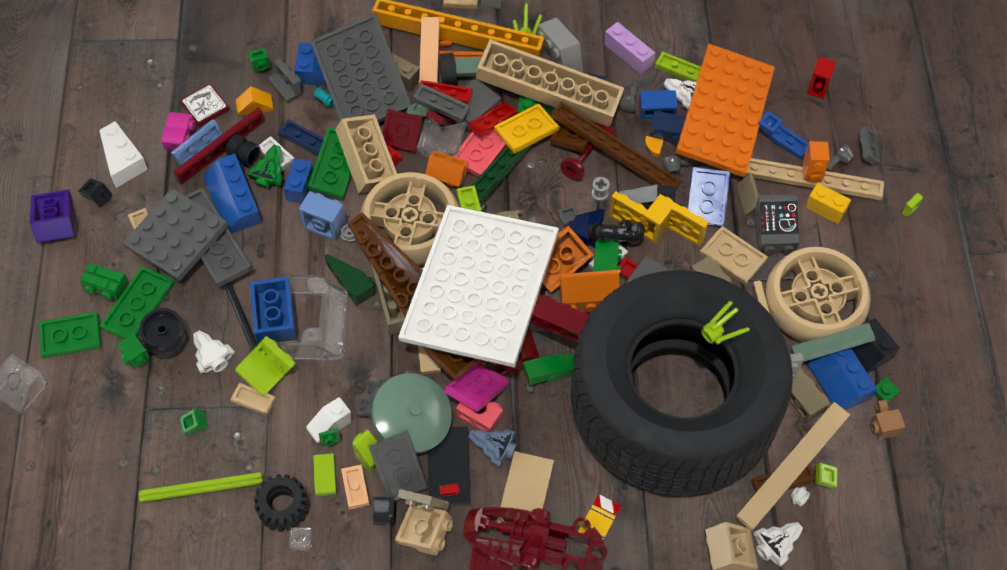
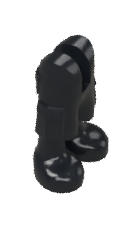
[587,220,645,244]

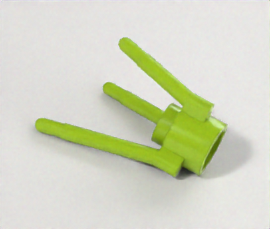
[513,4,542,35]
[701,301,750,345]

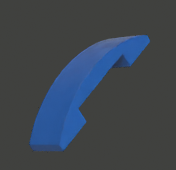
[758,111,809,160]

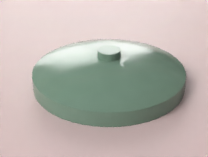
[371,373,452,454]

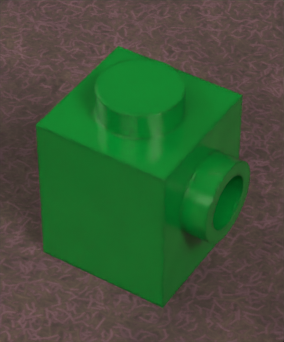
[117,334,150,370]

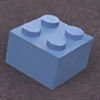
[299,191,346,241]

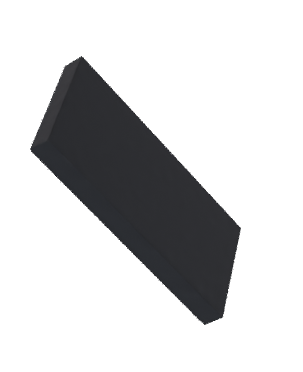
[428,426,470,507]

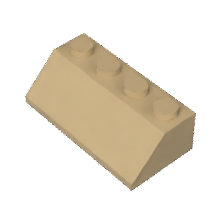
[335,114,397,194]

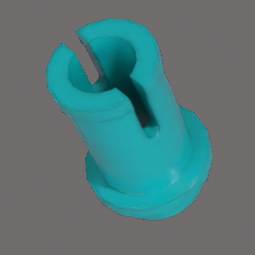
[314,87,334,107]

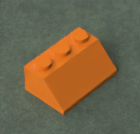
[559,270,620,312]

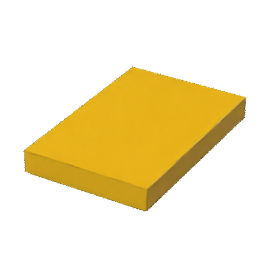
[494,103,559,154]

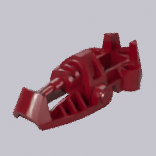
[463,507,607,570]

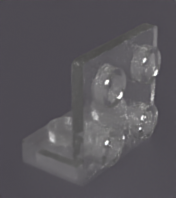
[417,118,466,159]

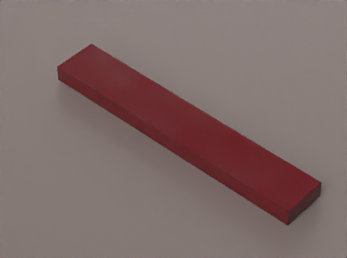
[173,107,265,184]

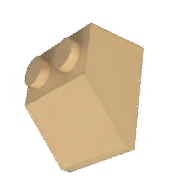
[705,522,758,570]

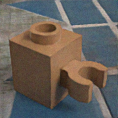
[871,400,906,440]

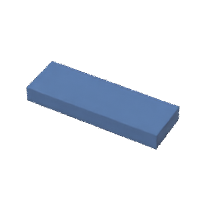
[171,120,223,166]

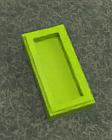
[313,453,336,496]

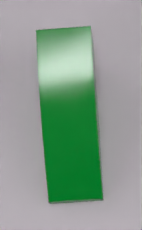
[523,353,575,386]

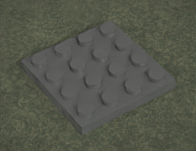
[122,189,229,281]

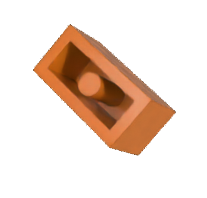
[802,141,830,182]
[425,151,469,187]

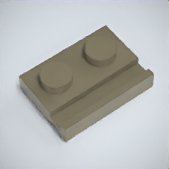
[398,489,449,511]

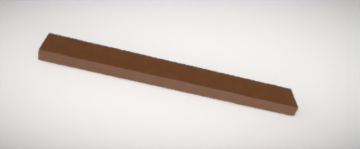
[550,102,681,189]

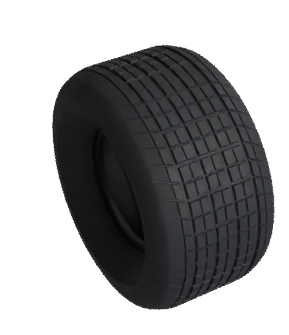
[571,270,793,496]

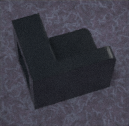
[373,497,395,525]

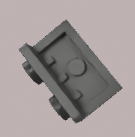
[268,58,302,102]

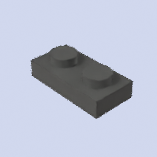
[859,126,880,166]

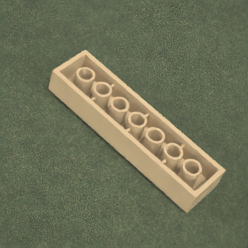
[476,39,624,127]

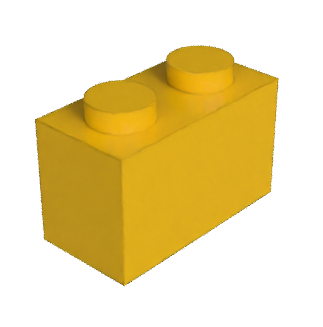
[805,183,851,224]

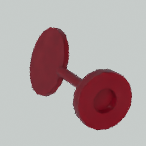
[560,123,616,181]

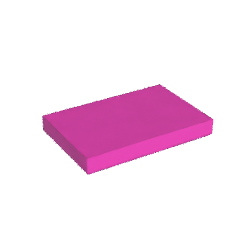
[444,364,510,412]

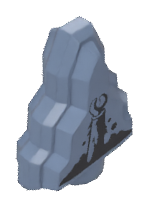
[468,429,517,468]

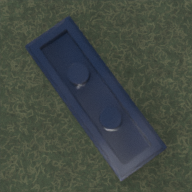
[278,119,324,156]

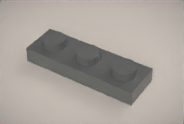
[413,84,470,123]

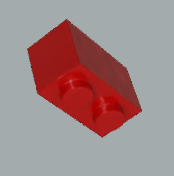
[807,57,836,99]

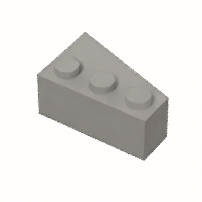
[537,18,583,72]

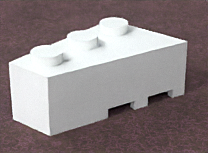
[99,121,148,188]

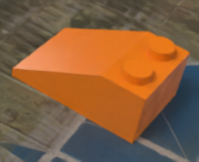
[542,226,594,293]

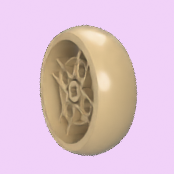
[360,172,459,266]
[765,247,871,342]

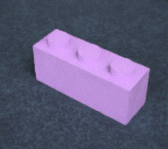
[604,22,655,75]

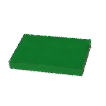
[38,311,102,359]

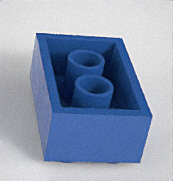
[250,277,297,344]

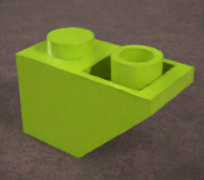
[352,429,377,474]

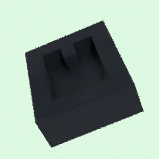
[78,178,112,207]

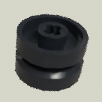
[139,308,188,359]

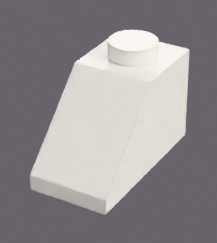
[306,397,351,444]

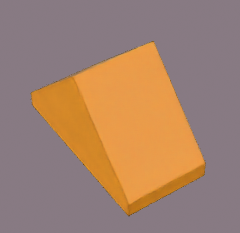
[236,86,274,116]

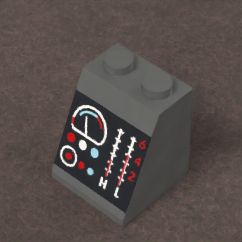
[753,194,799,255]

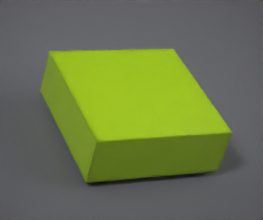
[902,193,923,217]
[816,463,837,489]

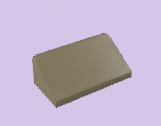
[737,174,759,216]

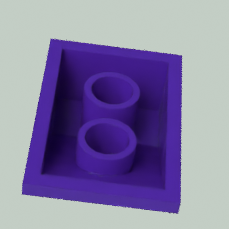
[30,189,74,243]

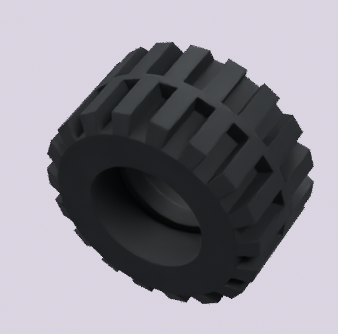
[254,474,309,532]

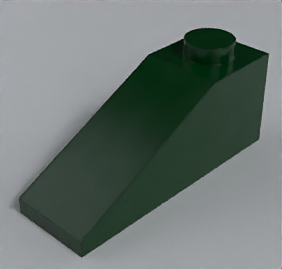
[324,254,376,306]

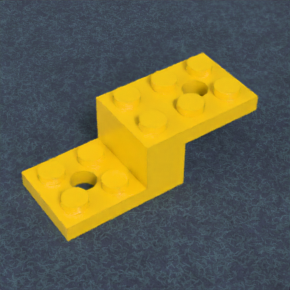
[609,191,708,247]

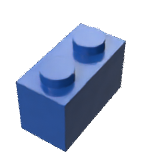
[639,90,678,119]
[284,158,314,204]

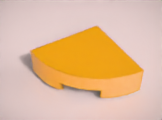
[645,136,664,158]

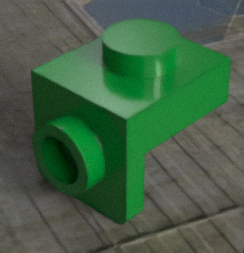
[248,47,271,72]

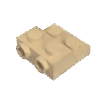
[395,504,453,556]

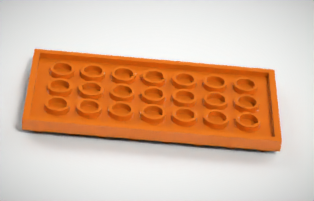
[675,44,775,177]

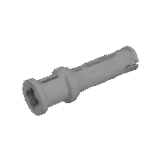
[591,177,610,219]

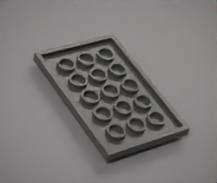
[311,13,412,123]

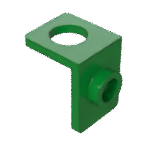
[318,429,341,447]

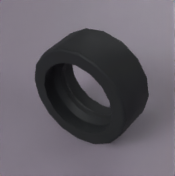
[439,52,457,86]

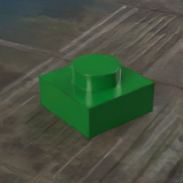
[518,97,537,114]
[874,377,901,404]

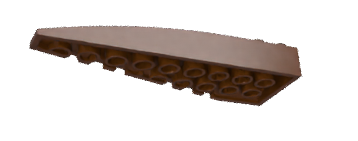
[348,212,485,381]

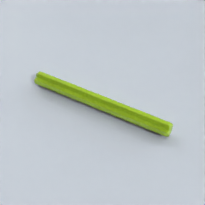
[139,472,263,502]

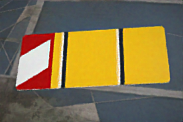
[578,494,621,546]

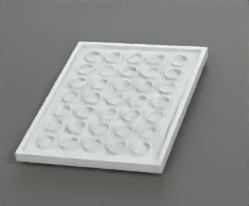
[398,205,559,367]

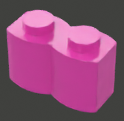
[161,112,196,150]

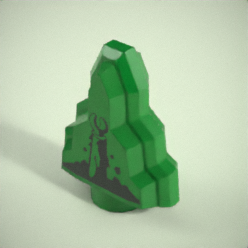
[247,145,283,189]

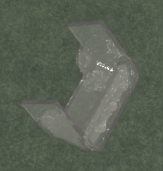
[281,275,349,360]

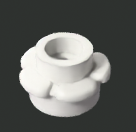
[791,487,810,506]

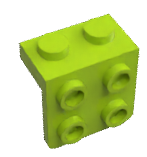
[236,336,295,396]

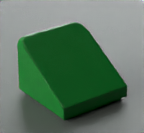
[180,408,208,436]

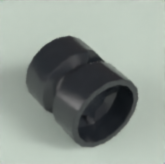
[226,134,261,166]

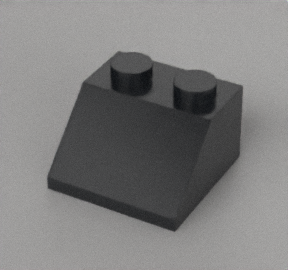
[851,318,900,374]

